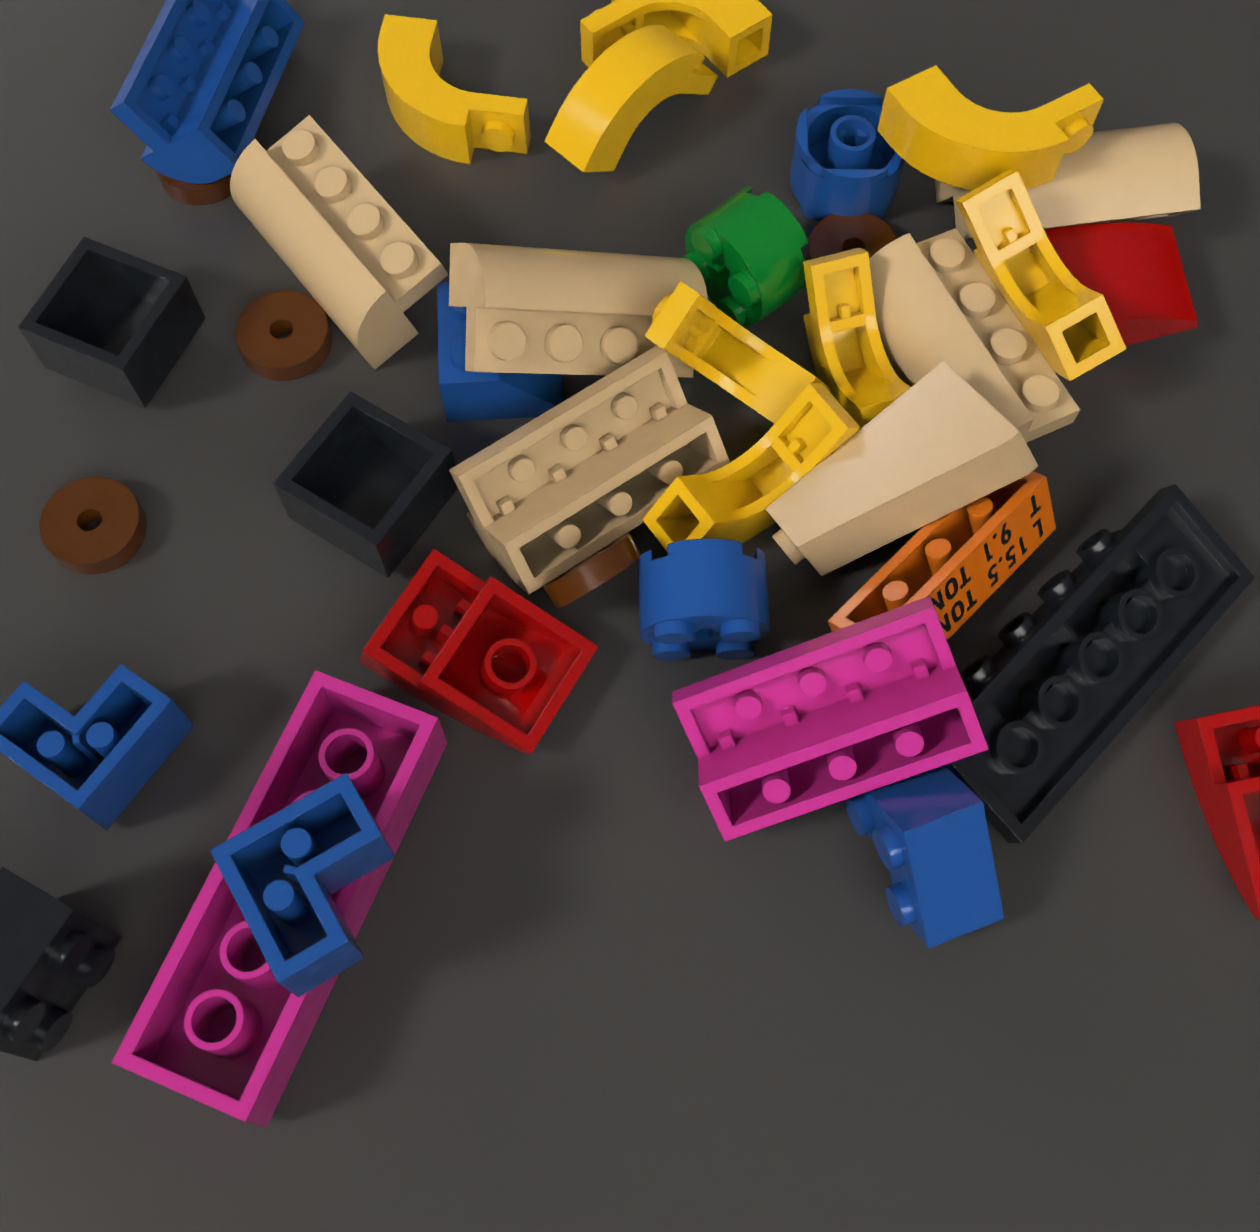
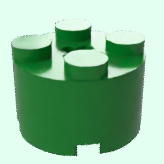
[680,186,809,326]

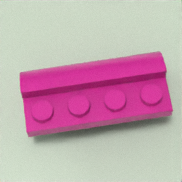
[672,596,989,841]

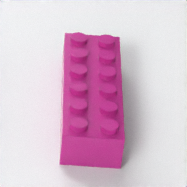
[111,670,448,1128]

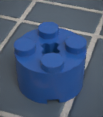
[789,89,905,221]
[638,539,770,661]

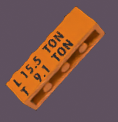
[828,471,1056,640]

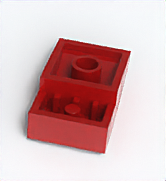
[1044,222,1198,346]
[359,548,599,755]
[1174,704,1260,920]

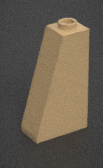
[766,360,1038,576]

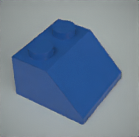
[437,282,563,422]

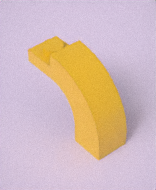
[580,0,773,78]
[378,14,531,164]
[544,24,718,172]
[877,65,1104,190]
[955,169,1126,381]
[803,247,910,432]
[644,281,832,424]
[642,383,861,551]

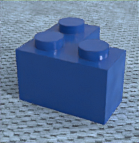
[0,664,195,831]
[845,765,1004,949]
[210,773,395,997]

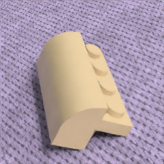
[230,115,449,370]
[935,123,1201,241]
[869,228,1080,443]
[449,243,708,378]
[449,346,730,595]

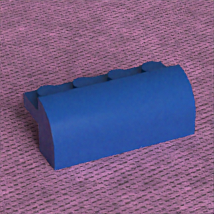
[109,0,305,184]

